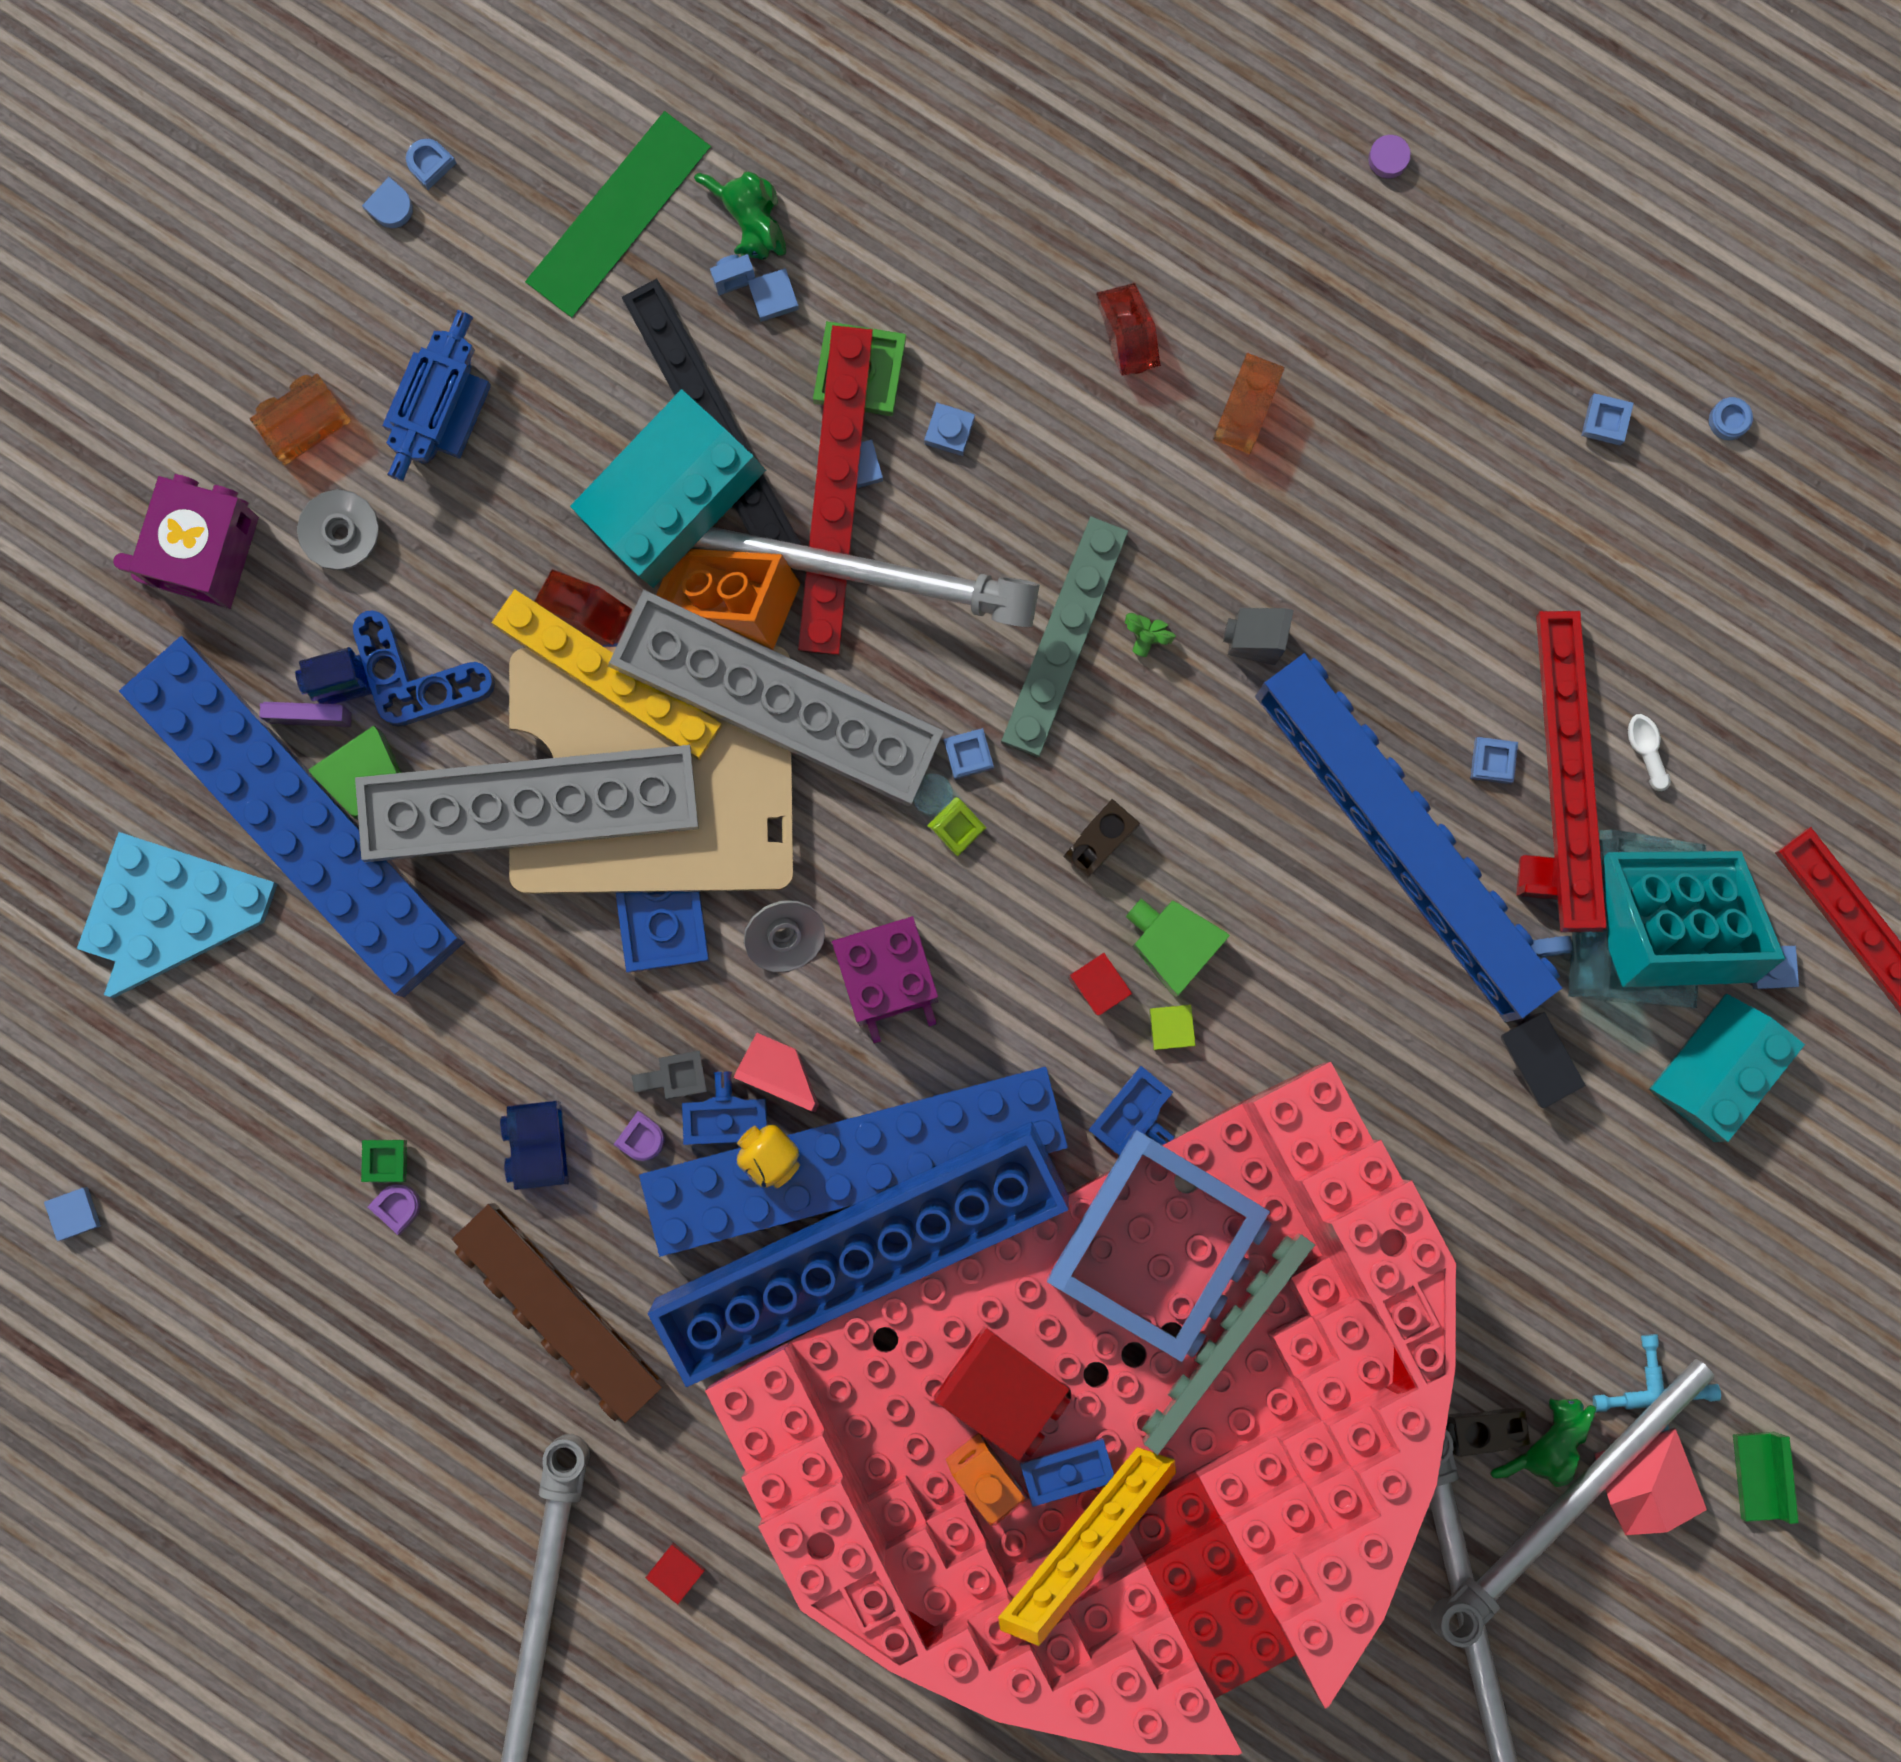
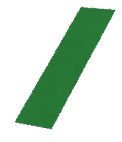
[525,111,711,318]

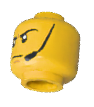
[737,1125,800,1188]

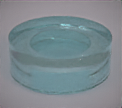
[913,774,953,816]

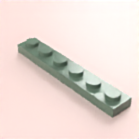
[1001,516,1128,758]
[1141,1233,1315,1455]

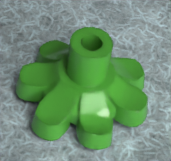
[1125,613,1176,657]

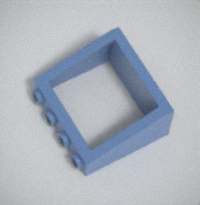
[1047,1130,1272,1362]

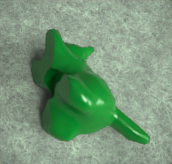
[694,171,786,260]
[1490,1398,1597,1487]

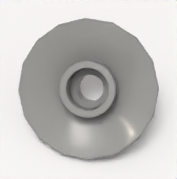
[297,489,379,570]
[743,901,825,972]

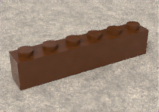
[451,1203,666,1423]

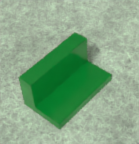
[1733,1431,1799,1524]

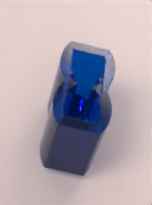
[295,647,372,704]
[500,1101,569,1190]

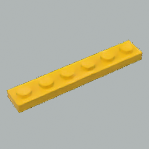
[491,589,722,760]
[998,1447,1176,1646]

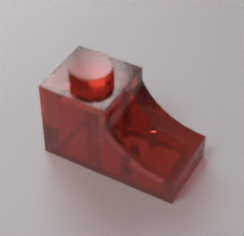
[1096,283,1161,376]
[534,569,633,645]

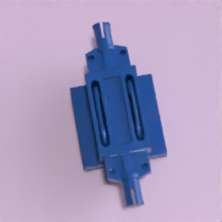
[382,310,491,482]

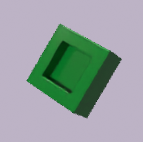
[361,1140,407,1182]

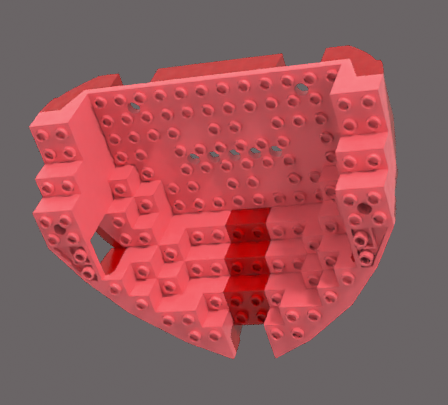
[705,1062,1456,1755]

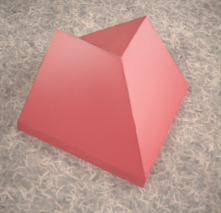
[733,1033,819,1112]
[1595,1428,1707,1535]

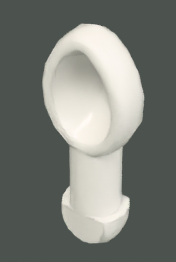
[1628,714,1671,791]

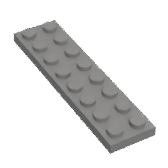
[608,589,943,807]
[355,745,699,862]

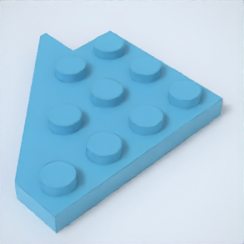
[77,832,278,998]

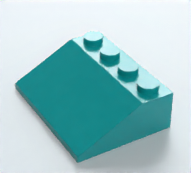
[570,389,766,588]
[1604,851,1785,987]

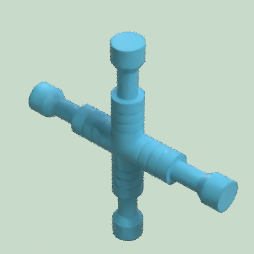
[1593,1334,1721,1432]

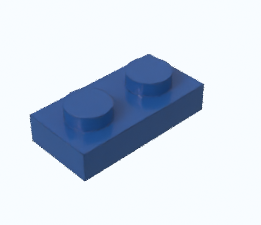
[1020,1438,1114,1507]

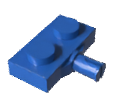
[1088,1066,1175,1156]
[682,1071,767,1145]

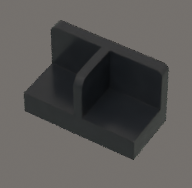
[1501,1012,1586,1108]

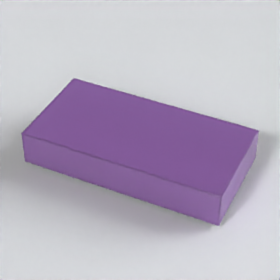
[259,702,352,727]

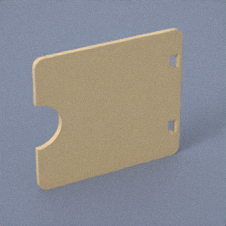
[509,645,793,894]

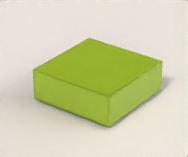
[927,797,987,856]
[1149,1005,1196,1050]

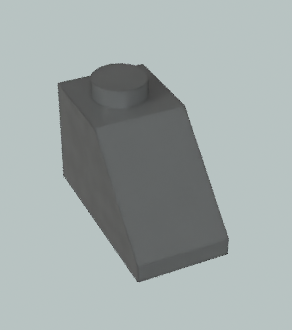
[1223,608,1294,665]

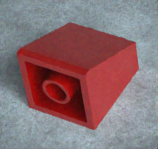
[934,1326,1071,1461]

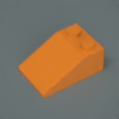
[656,549,800,650]

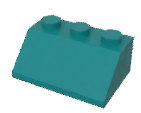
[1649,994,1805,1142]

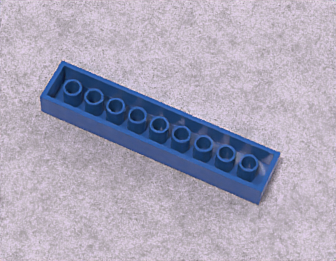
[119,636,465,998]
[1255,653,1562,1022]
[639,1067,1068,1257]
[647,1122,1069,1387]

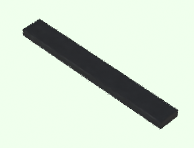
[622,279,802,570]

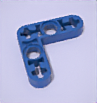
[353,610,495,727]

